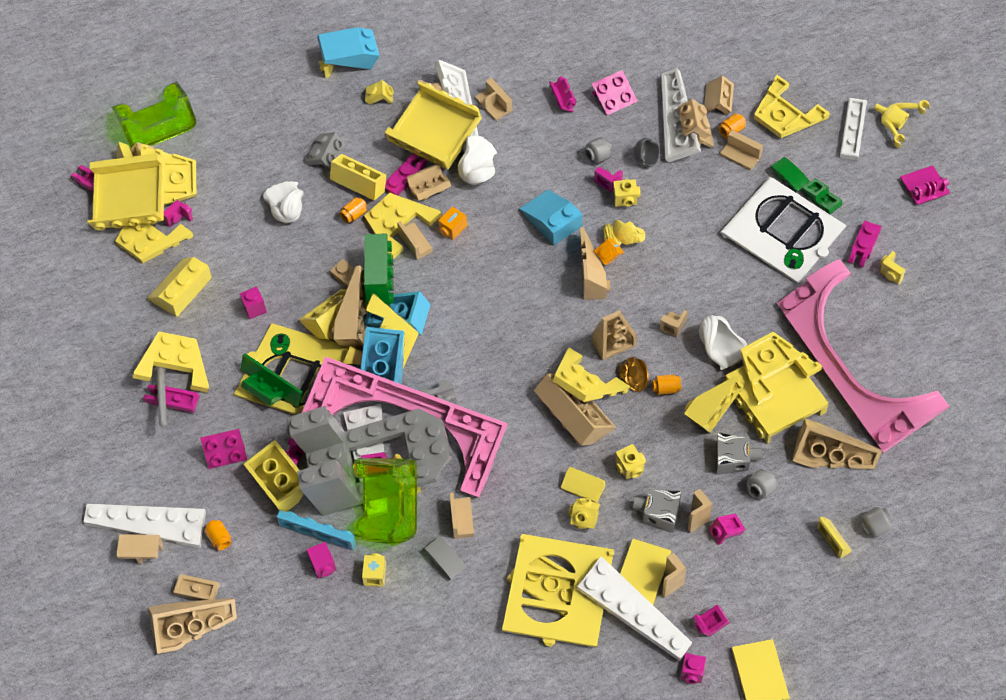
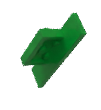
[240,353,303,408]

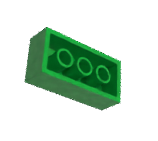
[364,233,394,313]

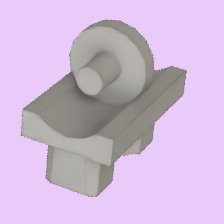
[420,380,456,402]

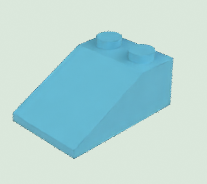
[317,27,380,69]
[519,190,582,246]
[364,291,431,336]
[361,327,405,384]

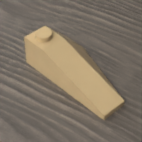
[580,227,610,300]
[332,265,367,350]
[592,310,637,360]
[792,418,882,469]
[148,598,237,654]

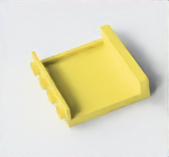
[385,82,482,170]
[87,153,165,231]
[725,363,829,444]

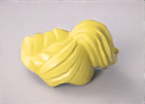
[602,220,645,246]

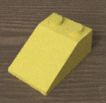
[684,376,744,433]

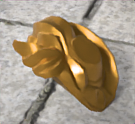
[618,356,649,392]

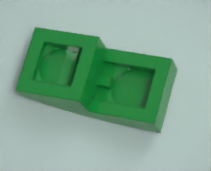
[770,157,810,193]
[802,178,842,214]

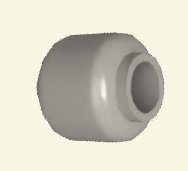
[584,137,612,163]
[747,469,777,499]
[861,507,893,537]

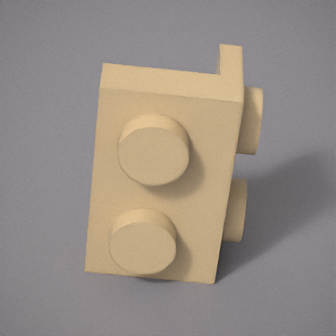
[678,99,710,139]
[406,163,451,201]

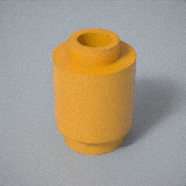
[719,113,746,138]
[339,197,367,223]
[652,374,681,395]
[204,520,232,551]

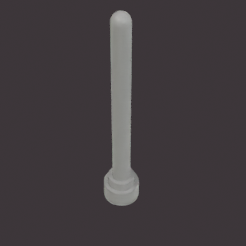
[153,366,168,427]

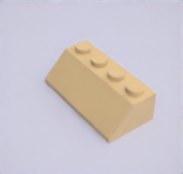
[534,373,616,446]

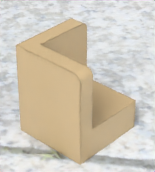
[660,310,688,338]

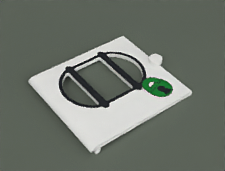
[720,177,846,284]

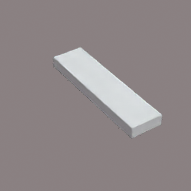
[840,98,867,161]

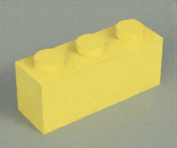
[330,154,386,200]

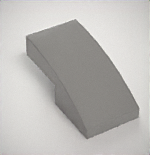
[424,537,467,580]

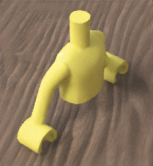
[874,100,929,148]

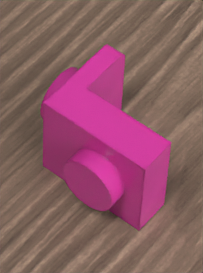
[693,604,730,636]

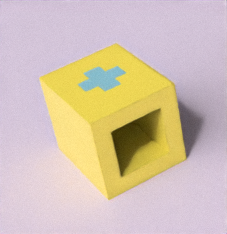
[362,553,386,587]

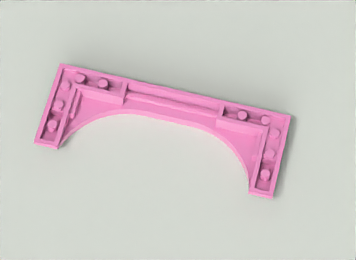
[777,259,950,453]
[302,356,508,498]

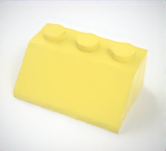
[148,257,212,317]
[299,289,367,340]
[244,440,304,512]

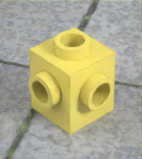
[613,179,641,207]
[615,444,646,480]
[568,498,600,529]

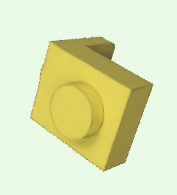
[365,80,394,105]
[880,251,905,285]

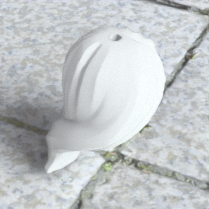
[458,135,497,185]
[263,181,304,223]
[699,315,747,370]

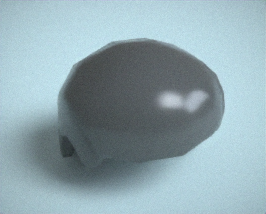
[634,138,659,167]

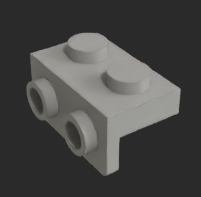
[306,132,345,171]

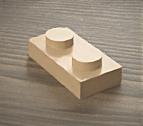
[330,259,355,288]
[173,574,220,601]

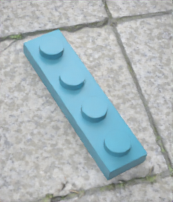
[277,510,356,551]

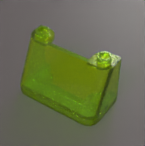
[111,81,196,148]
[353,458,417,545]

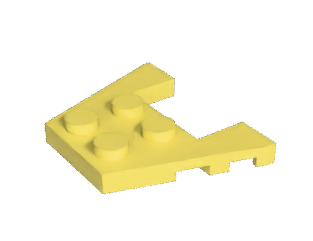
[754,75,830,138]
[141,144,197,206]
[364,193,441,258]
[115,223,193,263]
[343,293,419,368]
[133,332,209,393]
[740,332,822,405]
[552,347,630,402]

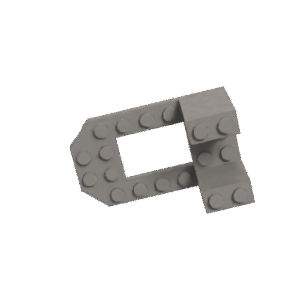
[287,406,452,516]

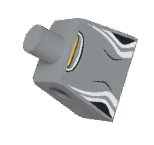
[716,432,762,474]
[633,489,682,533]

